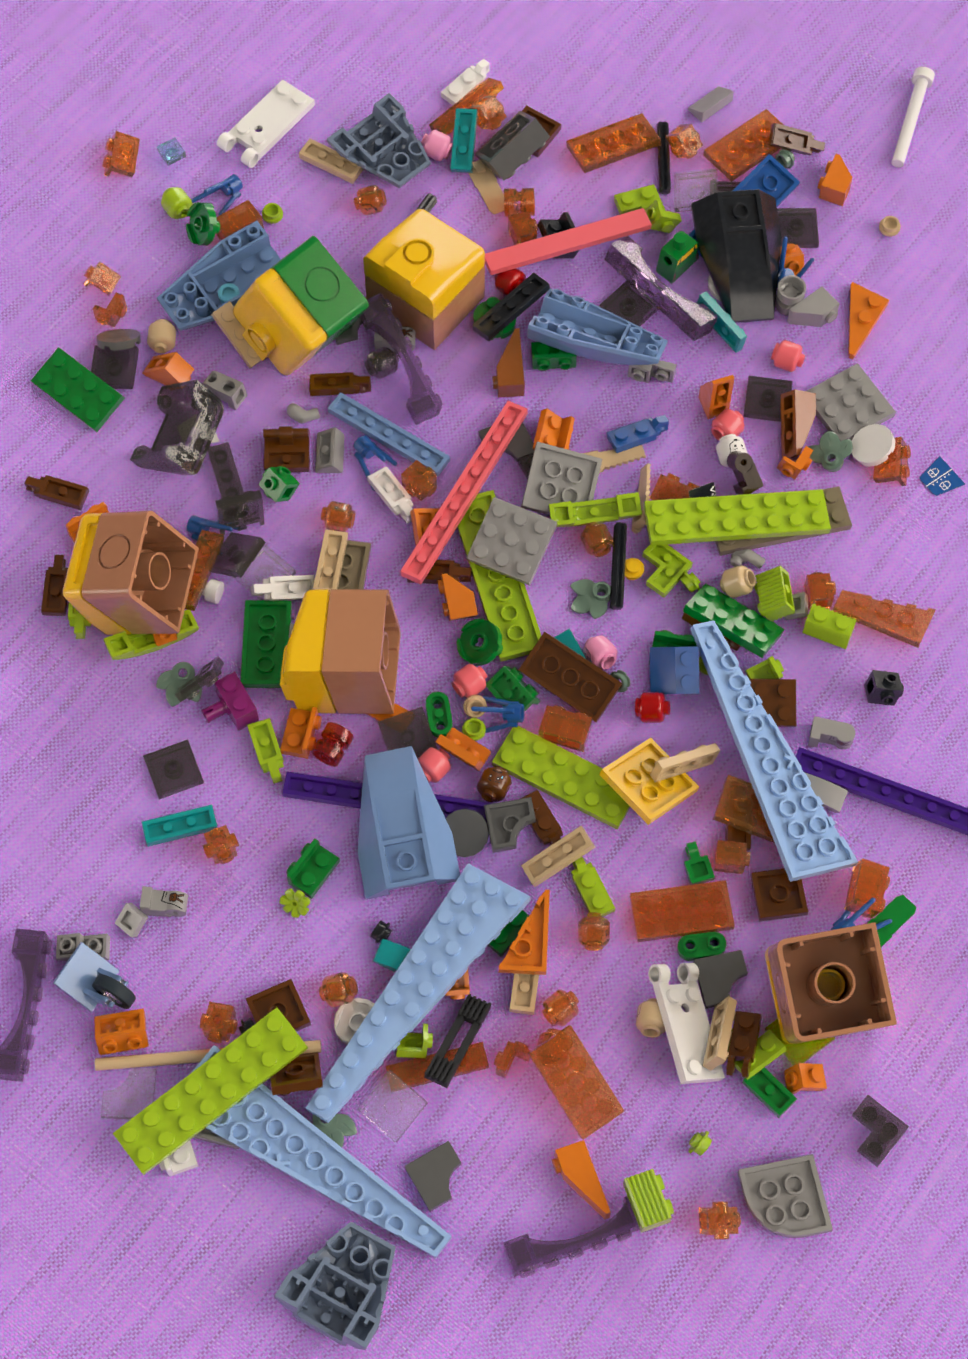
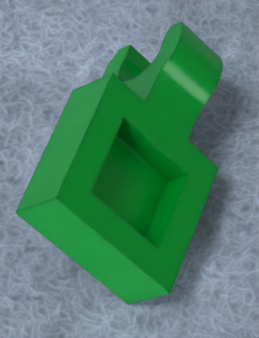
[684,841,715,886]

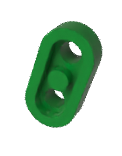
[426,692,453,738]
[677,932,727,961]

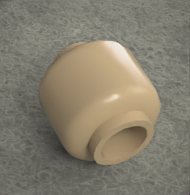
[147,319,177,353]
[720,565,756,598]
[636,998,666,1038]

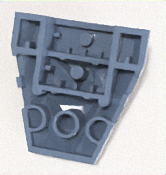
[327,93,431,188]
[274,1222,396,1350]

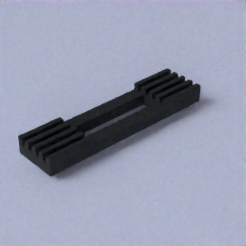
[424,994,491,1088]

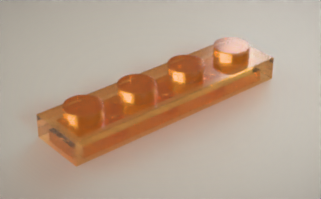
[429,77,504,135]
[185,530,224,611]
[386,1042,489,1092]

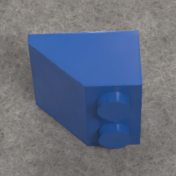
[649,646,700,694]

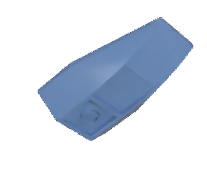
[157,221,281,331]
[527,288,668,365]
[357,746,460,900]

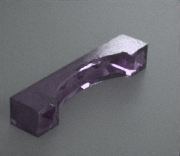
[604,236,718,341]
[360,293,442,425]
[0,929,52,1082]
[503,1196,654,1278]

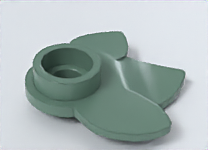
[809,431,853,472]
[571,579,611,619]
[156,662,202,707]
[312,1114,357,1147]

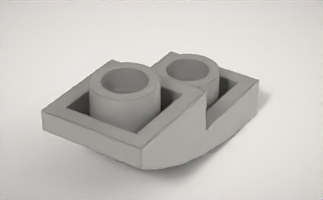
[628,361,677,383]
[804,772,848,813]
[56,933,110,961]

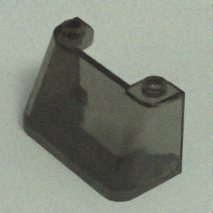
[130,380,224,476]

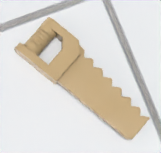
[582,445,646,474]
[631,463,651,534]

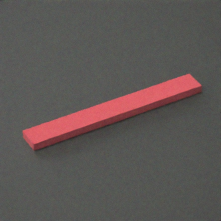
[485,208,652,275]

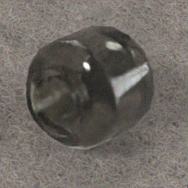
[365,346,399,379]

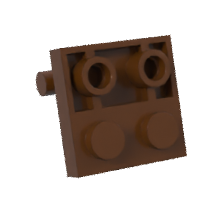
[263,426,310,472]

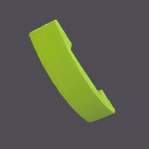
[548,492,642,527]
[103,609,199,660]

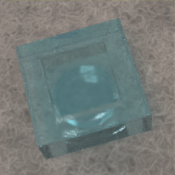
[157,138,186,166]

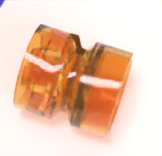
[504,188,535,217]

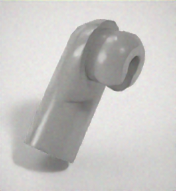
[287,403,320,424]
[730,549,766,569]

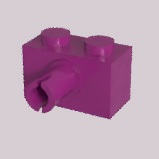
[201,672,259,731]

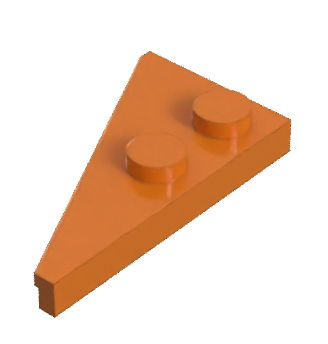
[848,282,889,360]
[498,890,550,975]

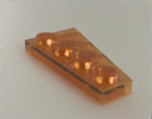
[833,590,936,648]

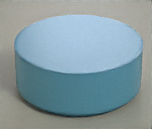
[218,283,240,304]

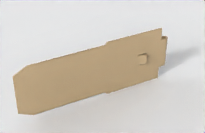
[468,160,509,214]

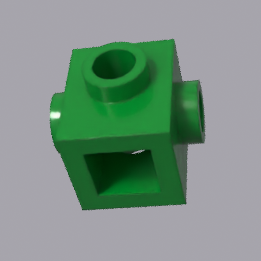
[258,466,300,502]

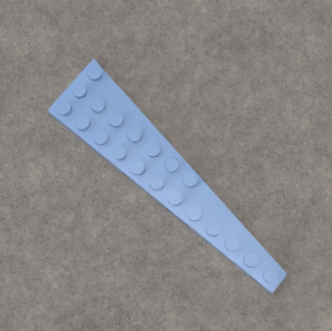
[690,620,858,882]
[306,863,531,1123]
[190,1045,452,1258]

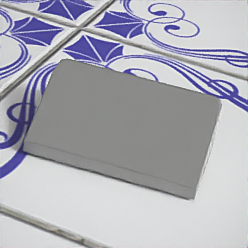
[688,86,734,122]
[315,427,345,473]

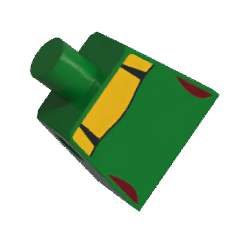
[656,231,699,284]

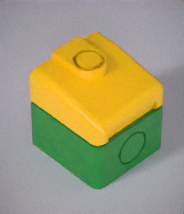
[233,235,369,375]

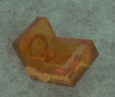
[83,261,121,295]
[93,292,127,327]
[494,1041,531,1078]

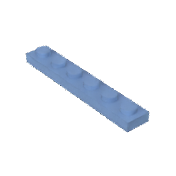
[328,392,450,477]

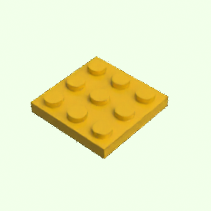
[599,737,699,825]

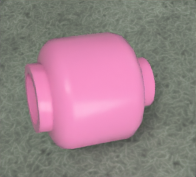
[421,130,453,161]
[583,635,617,670]

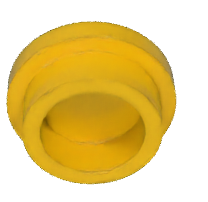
[625,558,644,580]

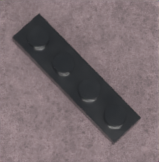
[472,273,550,342]

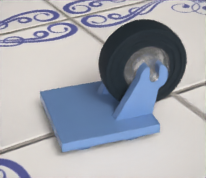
[53,942,136,1012]

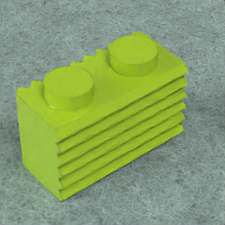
[754,566,795,622]
[802,604,856,649]
[623,1169,674,1233]

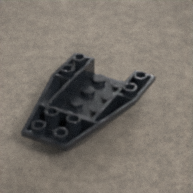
[691,189,782,323]

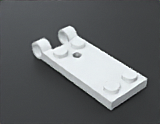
[217,79,315,168]
[648,963,725,1084]

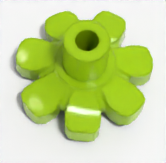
[279,888,310,918]

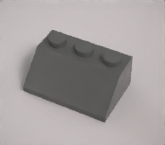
[475,111,550,180]

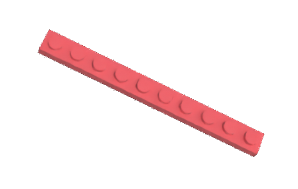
[400,401,528,585]

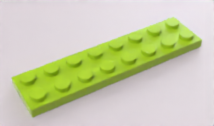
[644,489,831,546]
[457,490,541,662]
[113,1008,308,1175]

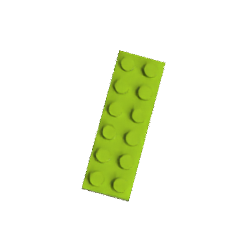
[492,726,630,830]

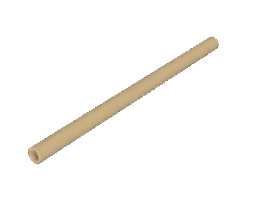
[95,1040,321,1071]

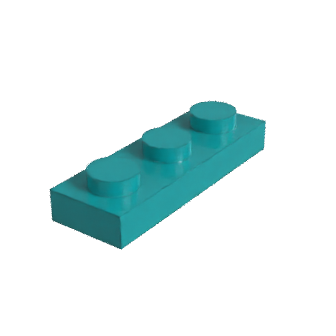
[450,108,478,173]
[695,291,747,353]
[142,805,218,847]

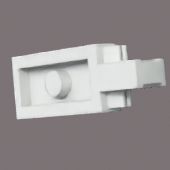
[441,59,490,108]
[367,467,413,524]
[251,575,315,601]

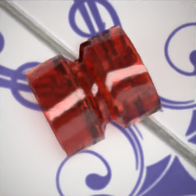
[311,722,354,767]

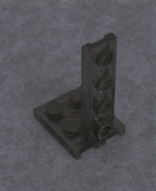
[206,442,265,535]

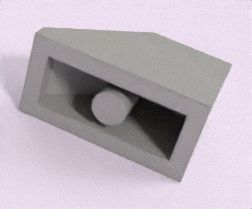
[787,287,840,327]

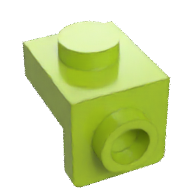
[645,200,682,233]
[745,656,784,679]
[396,1024,433,1058]

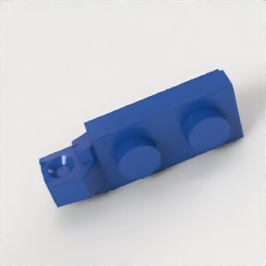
[607,415,669,453]

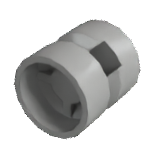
[775,275,806,316]

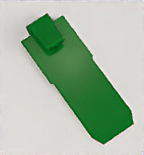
[867,895,917,947]

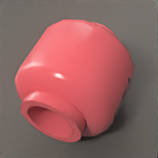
[771,340,805,372]
[711,409,745,440]
[451,664,487,698]
[418,747,451,783]

